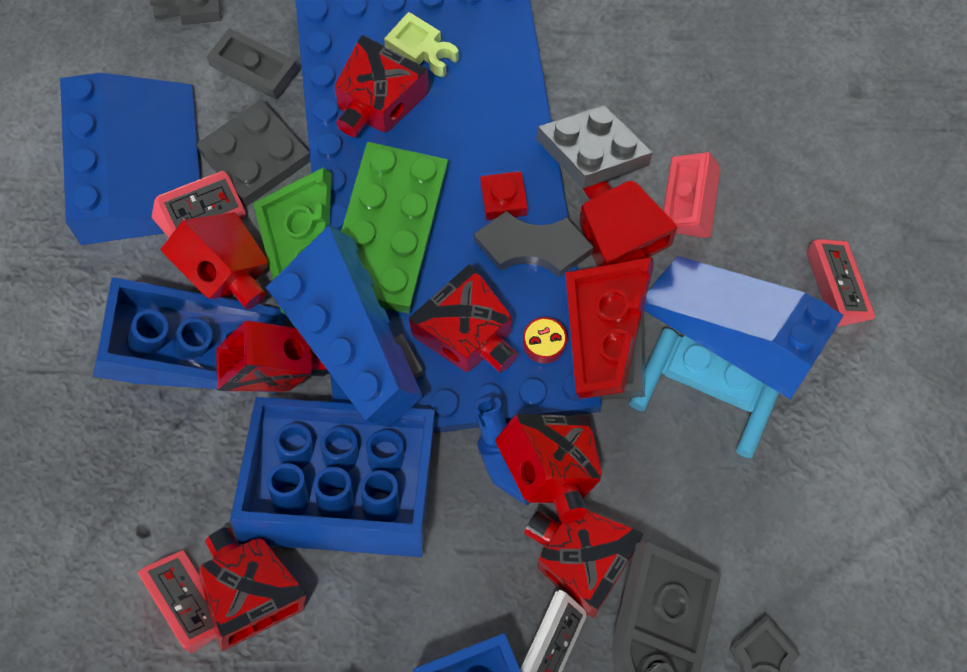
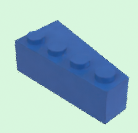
[266,225,423,427]

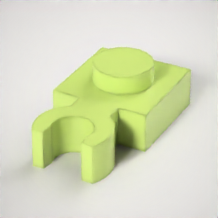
[384,12,459,77]

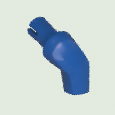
[472,396,530,506]

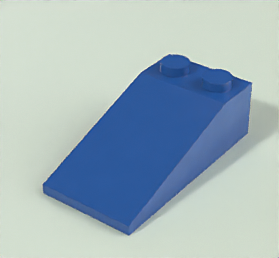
[643,256,844,400]
[92,277,286,393]

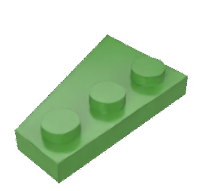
[253,167,332,315]

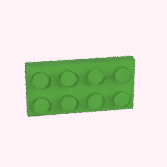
[341,142,448,314]

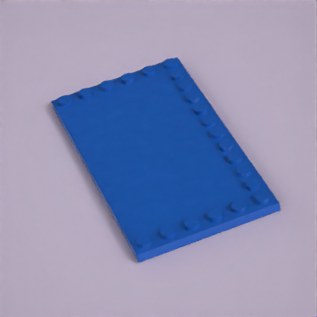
[295,0,602,433]

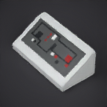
[520,590,587,672]

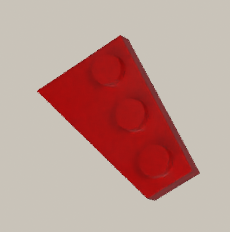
[565,257,654,399]

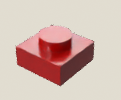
[480,171,528,221]

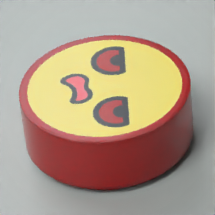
[523,317,567,364]

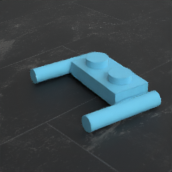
[629,328,779,458]

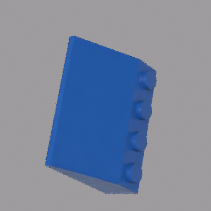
[60,73,201,245]
[230,397,435,557]

